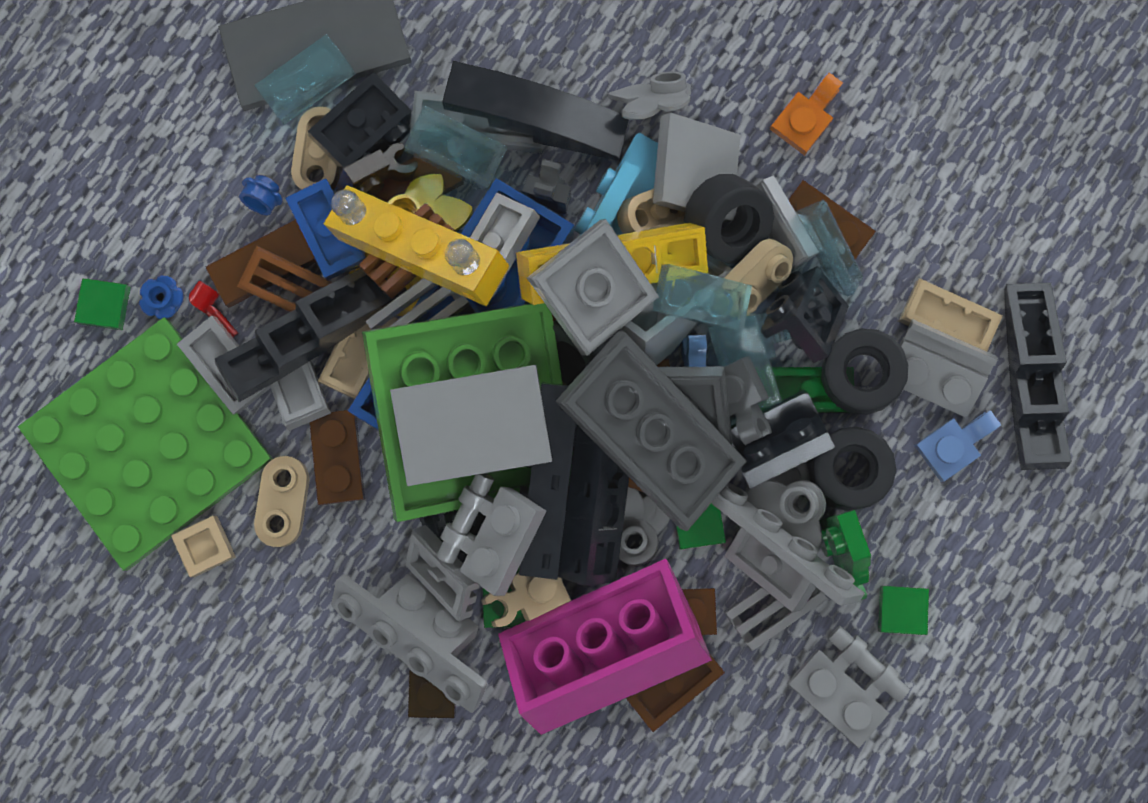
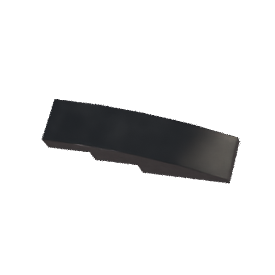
[442,61,629,161]
[215,268,399,402]
[1004,283,1072,470]

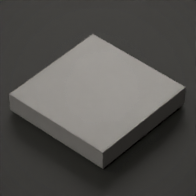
[653,112,740,222]
[527,219,659,356]

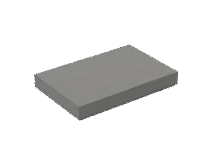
[390,365,552,486]

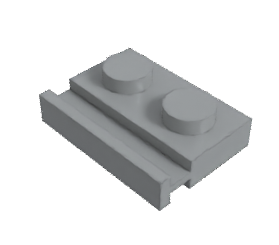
[899,319,998,418]

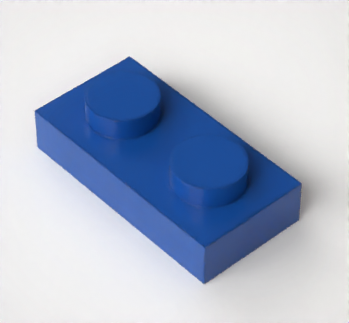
[285,178,366,281]

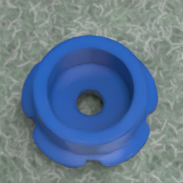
[239,175,283,215]
[139,275,184,319]

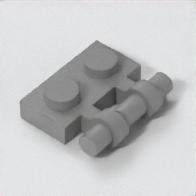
[437,473,546,596]
[787,625,910,748]

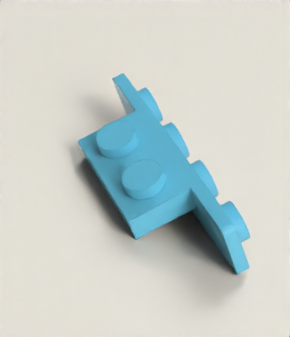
[574,133,658,235]

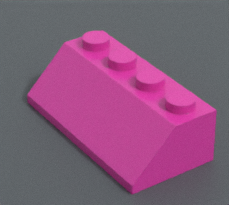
[498,559,712,735]

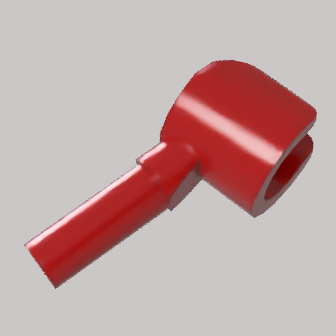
[189,281,239,338]

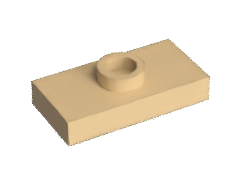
[898,278,1003,351]
[318,317,399,399]

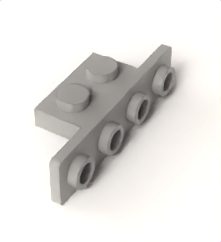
[712,483,865,612]
[331,574,487,713]

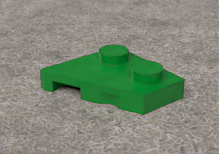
[819,510,871,600]

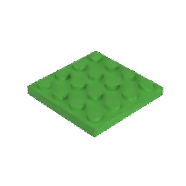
[362,303,573,522]
[17,317,273,571]

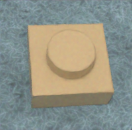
[171,516,236,577]

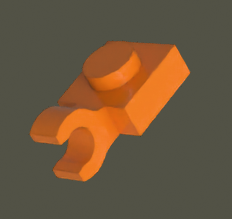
[770,72,843,156]

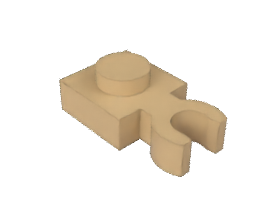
[481,573,571,627]

